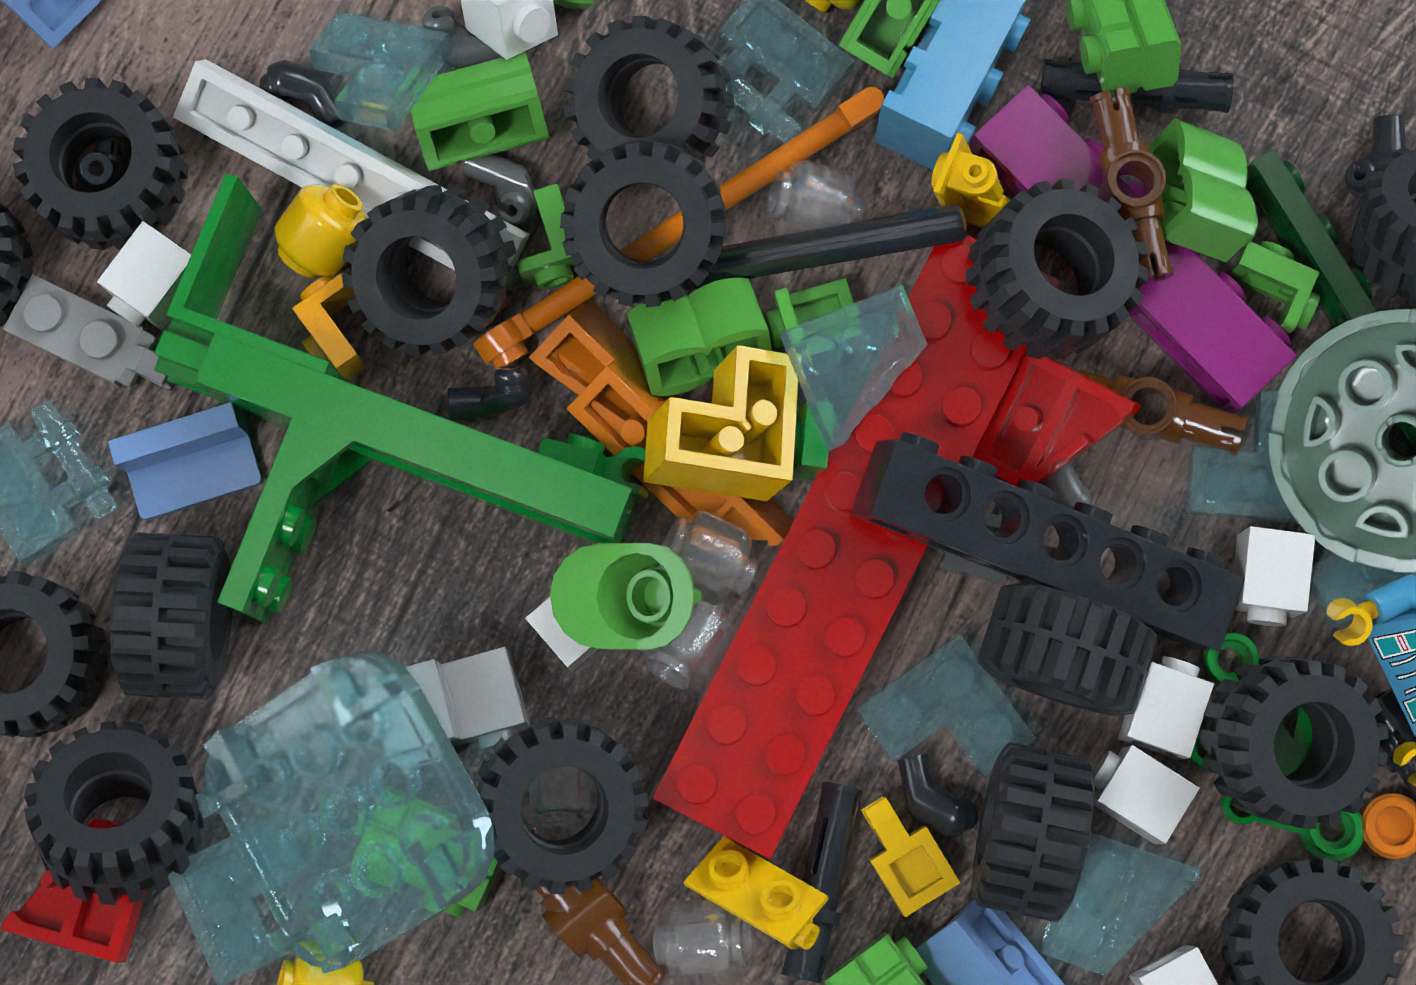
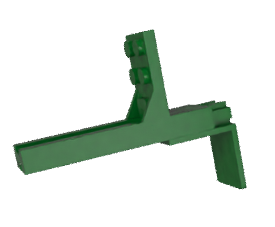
[154,173,637,624]

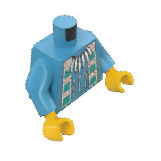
[1327,574,1416,786]

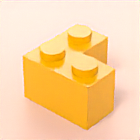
[643,345,800,501]

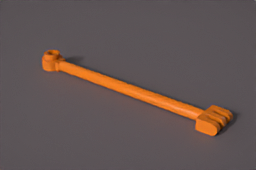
[473,87,884,369]

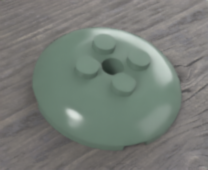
[1269,309,1416,573]

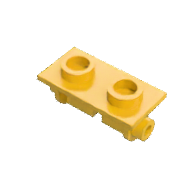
[931,133,1010,228]
[684,836,829,950]

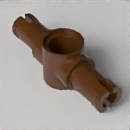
[1089,88,1174,284]
[1063,363,1249,456]
[530,829,666,985]

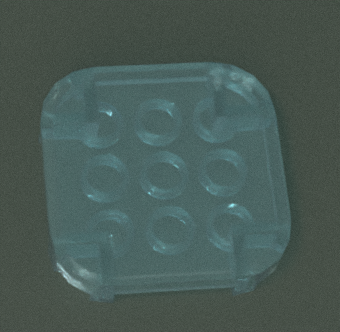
[195,651,494,974]

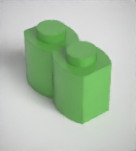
[1149,118,1258,262]
[627,277,772,396]

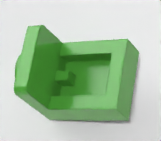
[516,183,576,290]
[1228,241,1320,335]
[765,278,864,360]

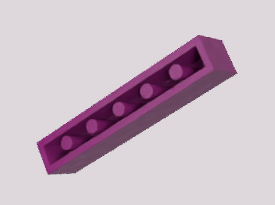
[969,85,1297,414]

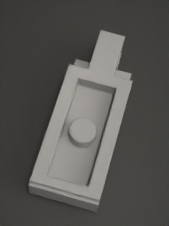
[3,274,173,391]

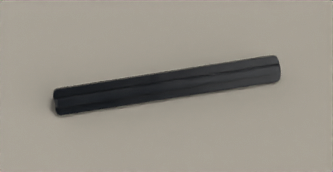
[692,204,967,289]

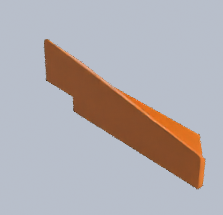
[529,300,793,546]

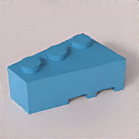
[874,0,1031,170]

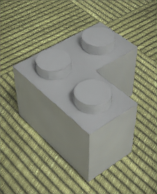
[369,647,530,768]

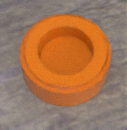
[1359,794,1416,859]

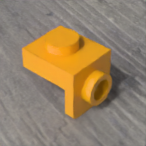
[292,274,366,381]

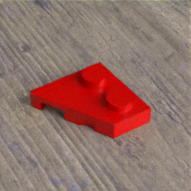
[972,351,1141,486]
[1,818,147,963]

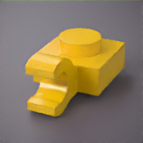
[860,796,960,917]

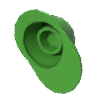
[550,543,702,650]

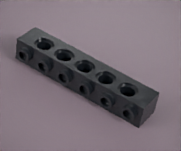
[850,432,1244,652]

